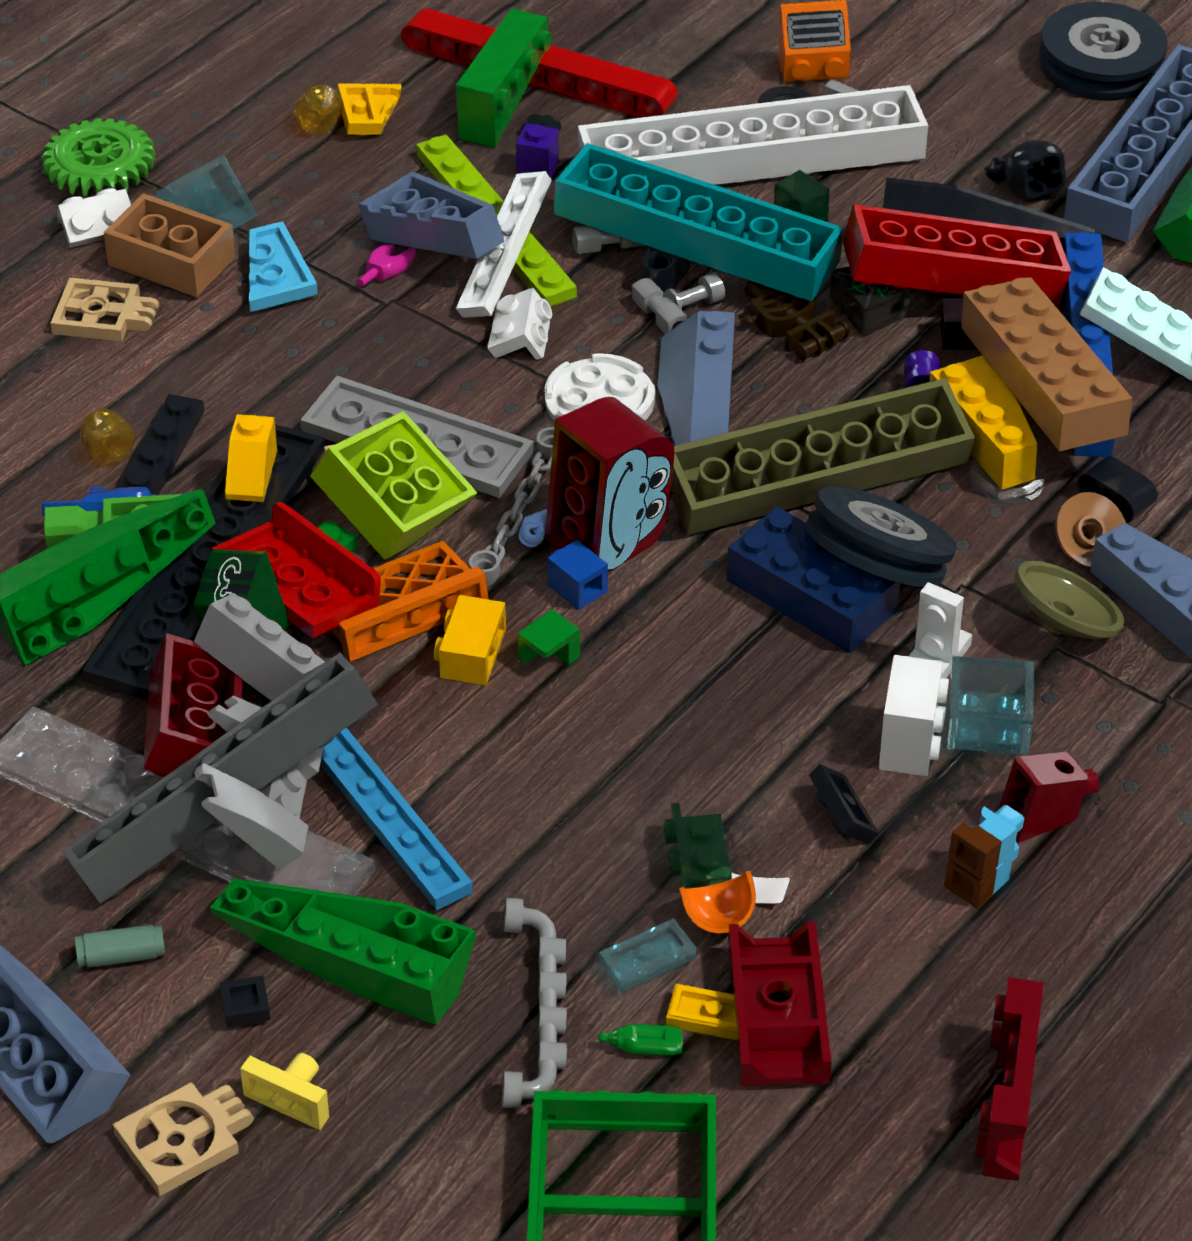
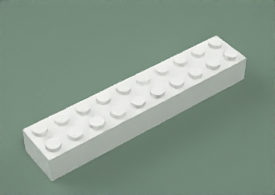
[578,85,928,185]

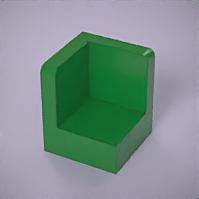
[518,609,580,665]

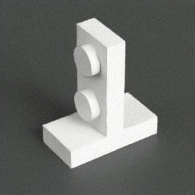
[908,582,972,678]

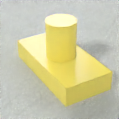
[240,1053,329,1130]

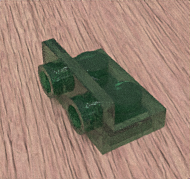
[663,802,732,889]

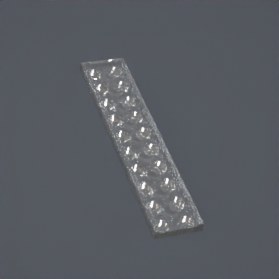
[0,706,376,896]

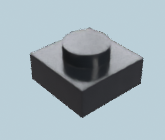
[220,975,271,1027]

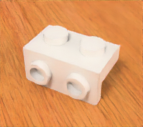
[57,188,131,248]
[487,288,552,360]

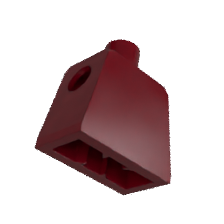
[998,752,1100,843]

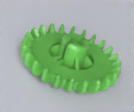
[41,118,155,198]

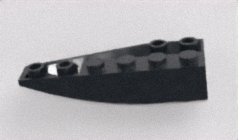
[883,178,1095,247]

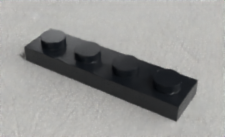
[116,394,205,495]

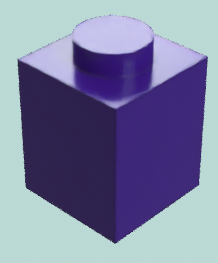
[516,123,559,179]

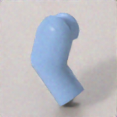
[518,509,547,547]

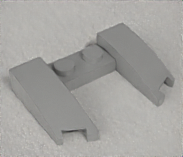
[194,696,323,870]

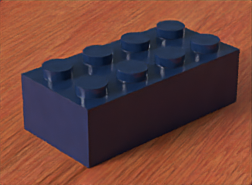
[727,506,900,653]

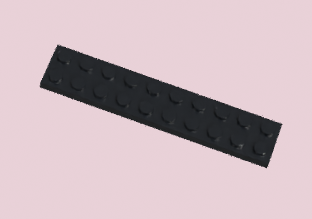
[82,424,325,700]

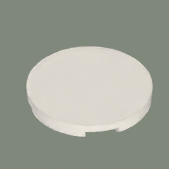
[545,354,655,421]

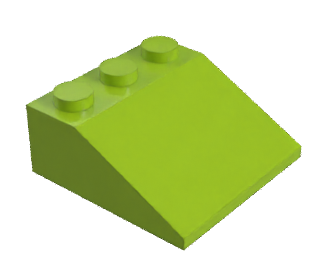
[310,411,477,560]

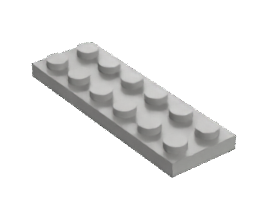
[300,376,534,498]

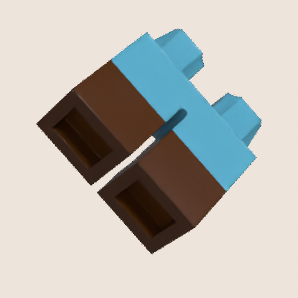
[944,805,1024,908]

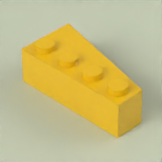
[930,355,1037,490]

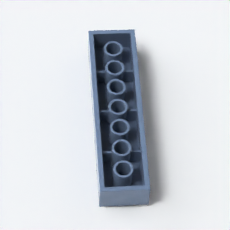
[1064,44,1192,243]

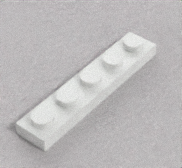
[456,171,552,318]

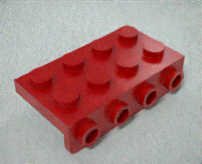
[211,502,381,639]

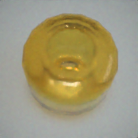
[294,84,343,135]
[80,408,135,464]

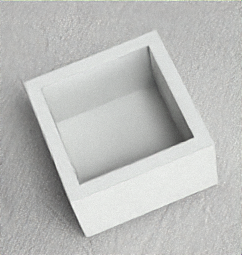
[879,655,949,776]

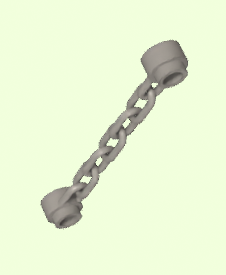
[469,427,554,586]

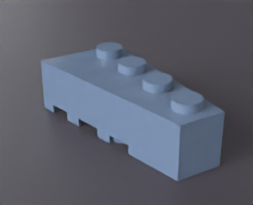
[1090,523,1192,659]

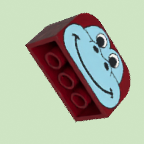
[544,397,675,572]

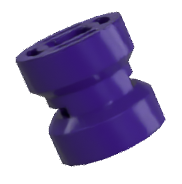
[904,350,941,388]

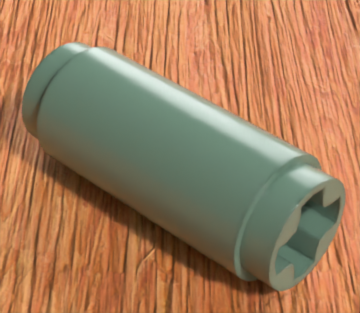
[75,924,165,968]

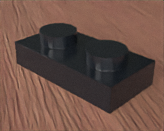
[809,764,880,845]

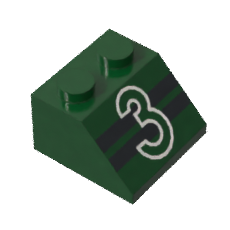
[194,549,290,629]

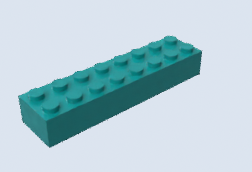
[554,143,844,301]

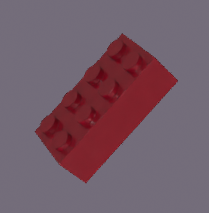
[143,633,242,777]

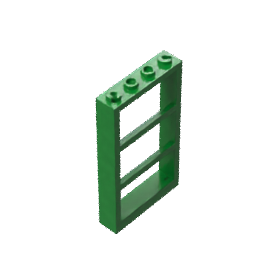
[527,1090,716,1241]

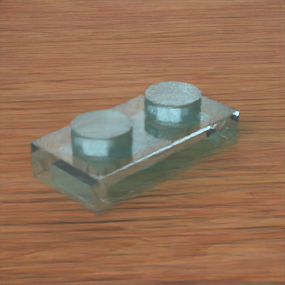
[599,918,696,993]

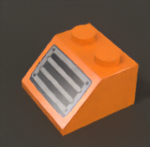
[778,0,851,82]

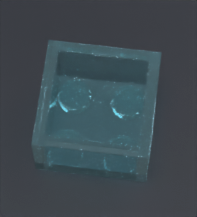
[947,656,1034,755]

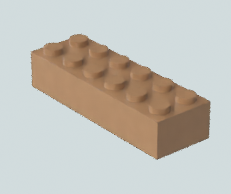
[961,277,1132,451]

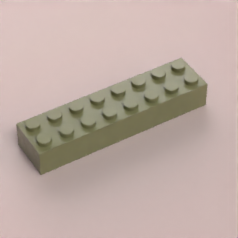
[670,378,975,535]

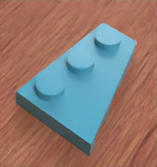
[249,221,318,312]

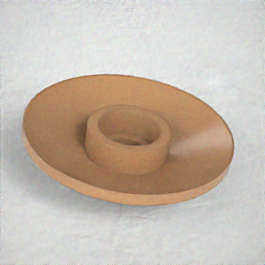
[1055,492,1125,568]

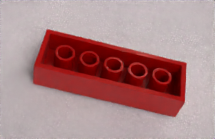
[842,204,1071,307]

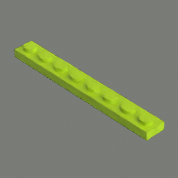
[416,134,577,307]

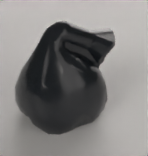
[984,140,1066,200]

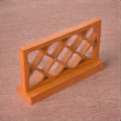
[330,540,489,662]

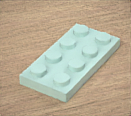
[1080,267,1192,381]

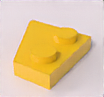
[336,84,402,136]

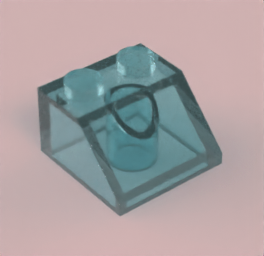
[154,155,259,230]

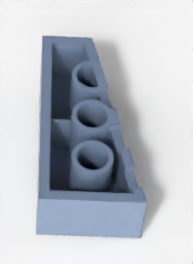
[358,171,504,259]

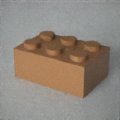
[104,193,235,297]

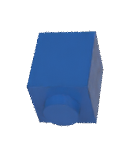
[547,540,608,610]

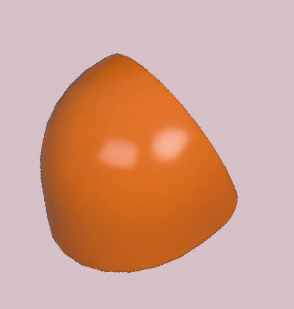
[679,871,756,934]

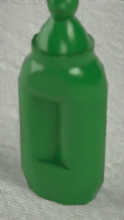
[598,1023,682,1056]

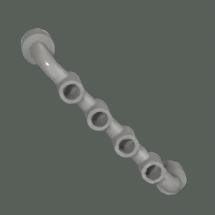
[502,898,567,1108]

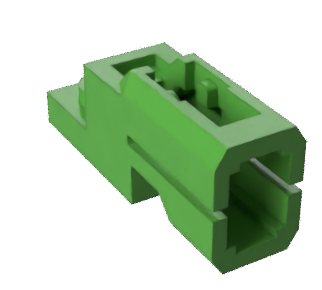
[44,494,181,549]

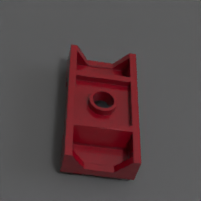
[728,922,832,1086]
[975,977,1044,1181]

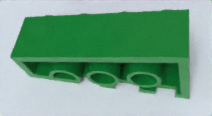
[456,8,552,148]

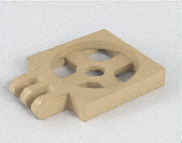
[51,278,159,341]
[113,1082,254,1197]

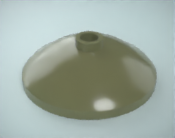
[1015,561,1124,639]

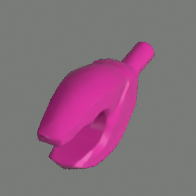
[357,244,416,287]

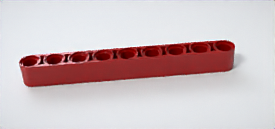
[401,8,678,118]

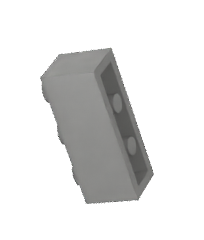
[194,593,326,701]

